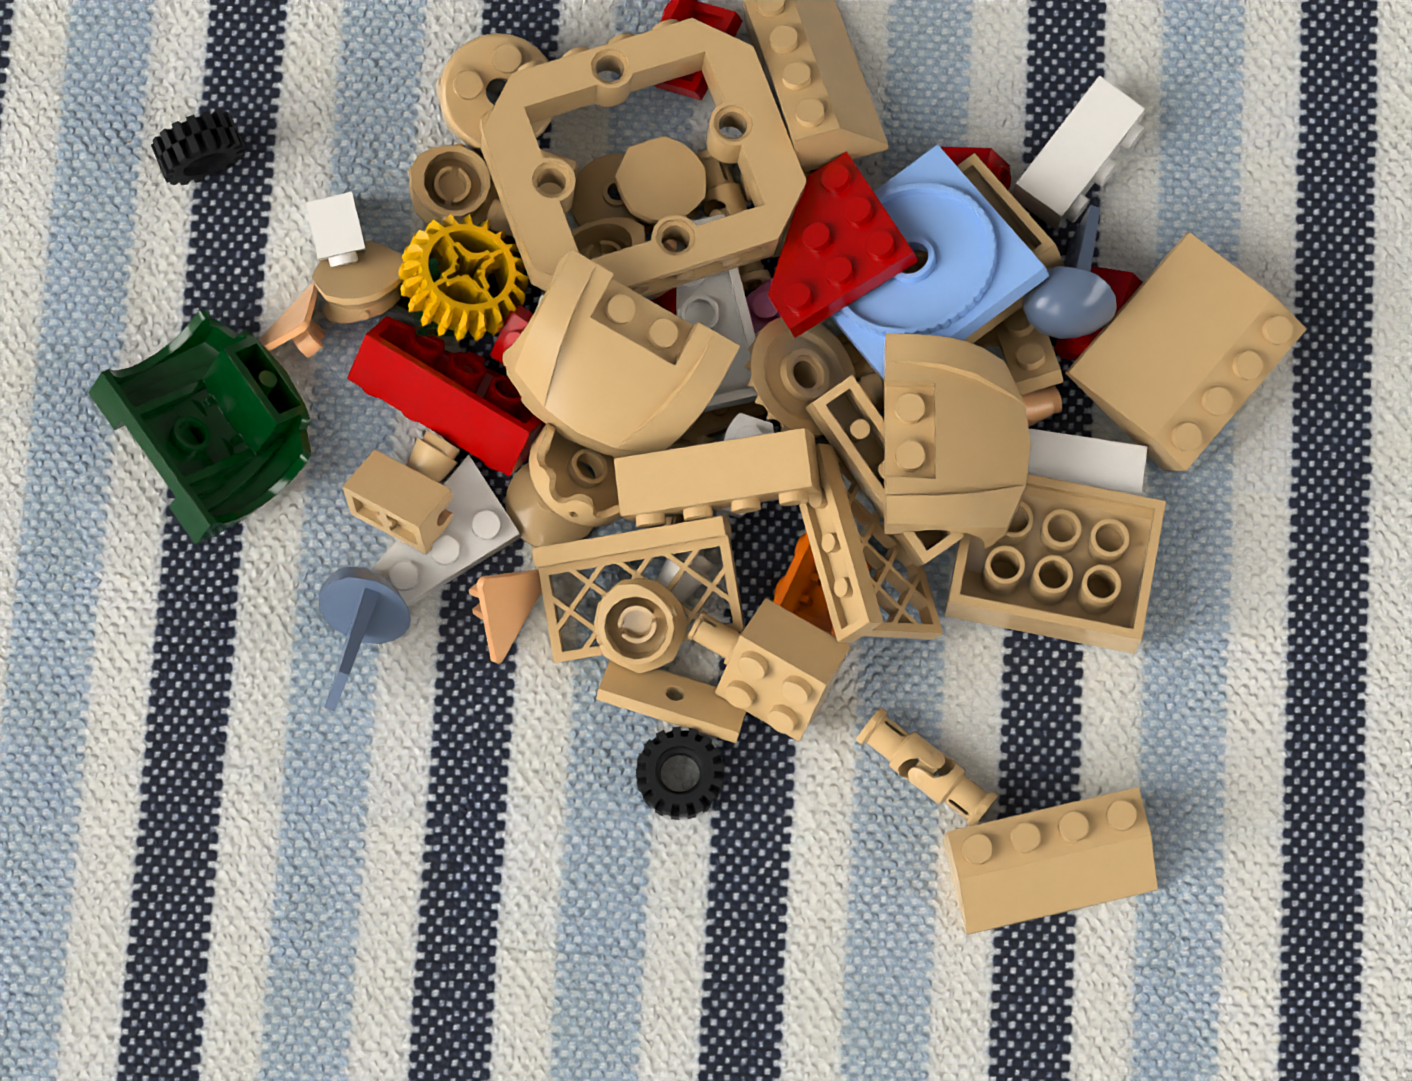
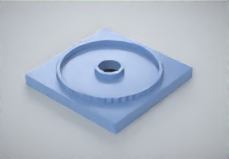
[830,144,1049,381]

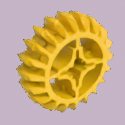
[398,214,529,342]

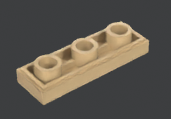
[596,660,747,743]

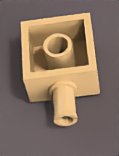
[687,598,851,742]

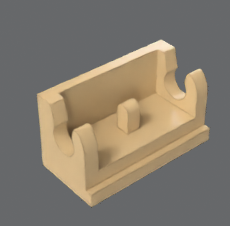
[342,449,454,555]

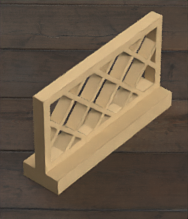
[799,443,943,643]
[531,515,745,663]

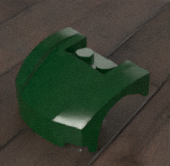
[88,310,311,545]

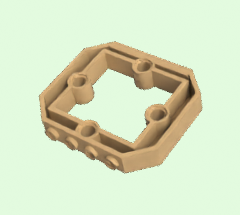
[481,18,807,297]

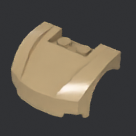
[503,249,740,458]
[884,333,1031,549]

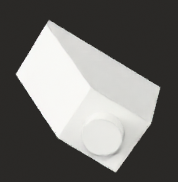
[305,192,366,267]

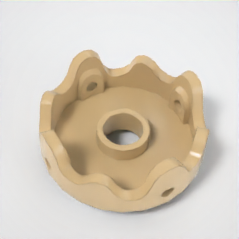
[436,33,553,153]
[529,423,623,527]

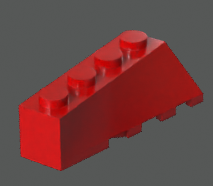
[347,316,546,477]

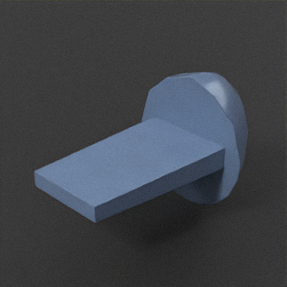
[1022,205,1117,339]
[318,567,411,712]

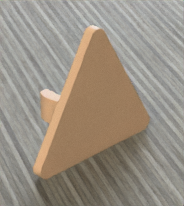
[259,283,326,358]
[469,569,542,664]

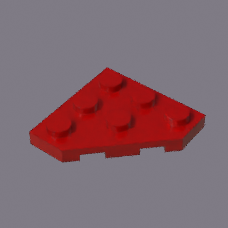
[768,152,918,338]

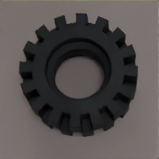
[151,110,245,185]
[636,727,724,820]

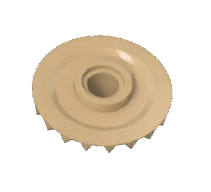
[744,317,856,438]

